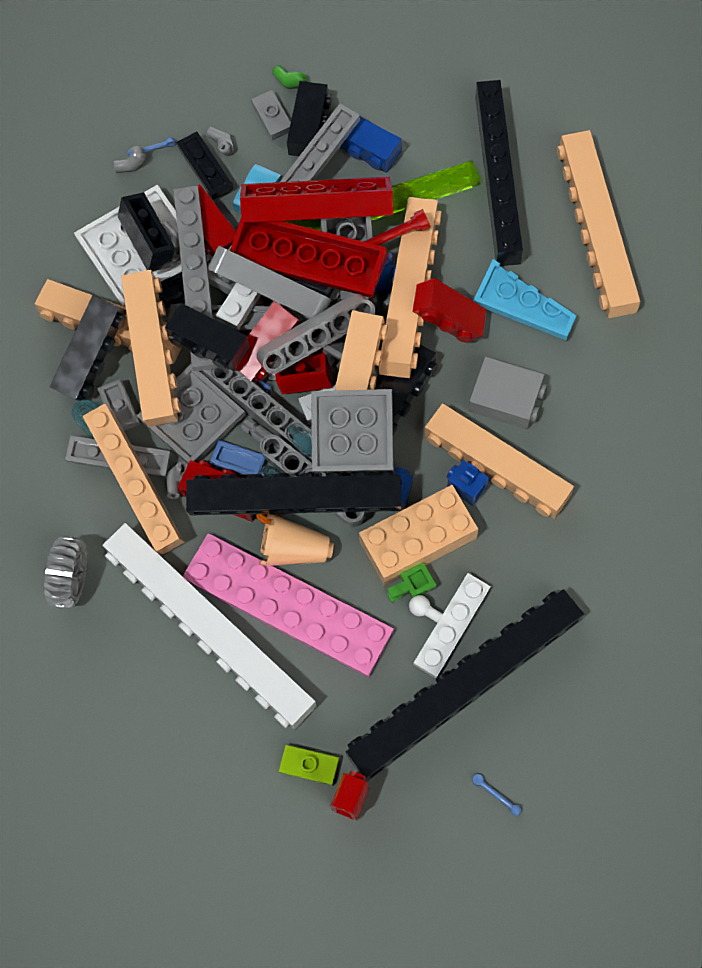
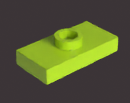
[279,745,339,786]

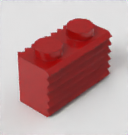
[275,352,332,394]

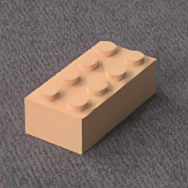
[359,485,478,587]

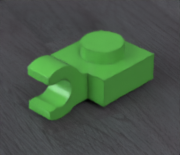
[387,562,436,603]

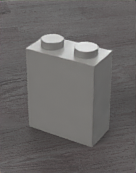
[469,357,547,429]

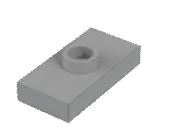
[251,90,291,140]
[97,378,140,431]

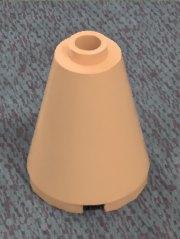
[259,513,334,566]

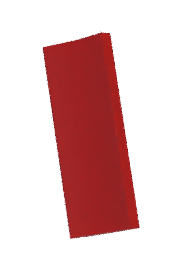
[240,177,393,223]
[230,219,389,298]

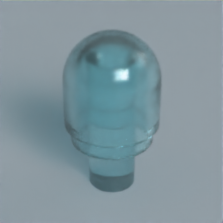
[288,425,312,457]

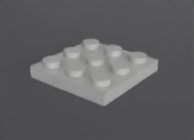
[137,364,246,463]
[311,389,394,472]

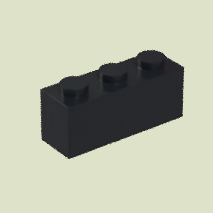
[287,81,332,157]
[118,192,175,272]
[165,303,250,372]

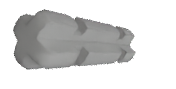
[241,418,280,453]

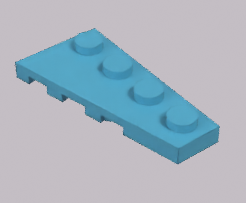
[473,259,577,341]

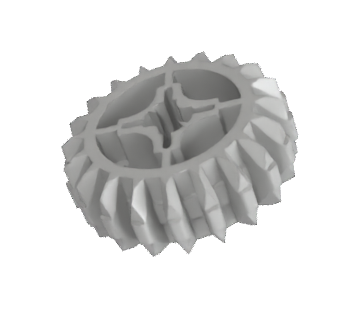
[44,536,88,608]

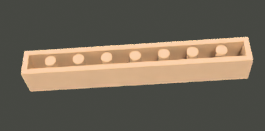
[557,130,640,318]
[379,197,442,378]

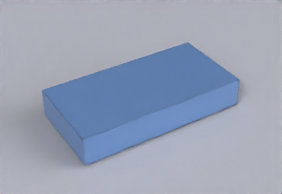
[209,440,267,478]

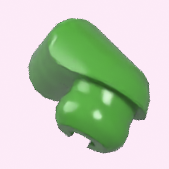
[272,65,307,88]

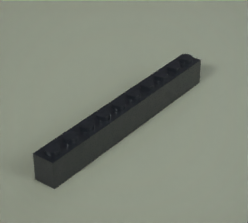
[345,589,584,782]

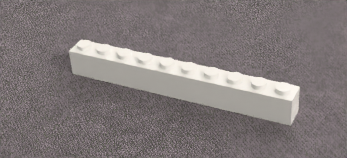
[103,523,317,730]

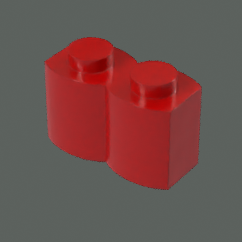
[330,771,370,821]

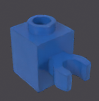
[446,460,489,506]

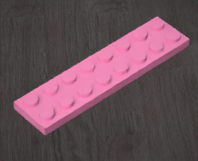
[182,533,394,678]

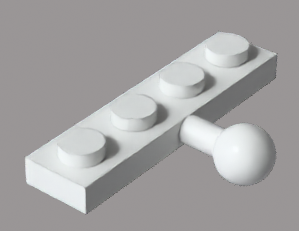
[215,283,286,331]
[409,573,491,679]

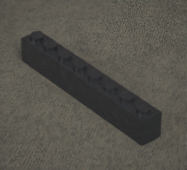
[475,80,523,266]
[186,471,402,516]

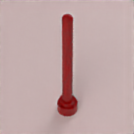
[364,209,431,245]

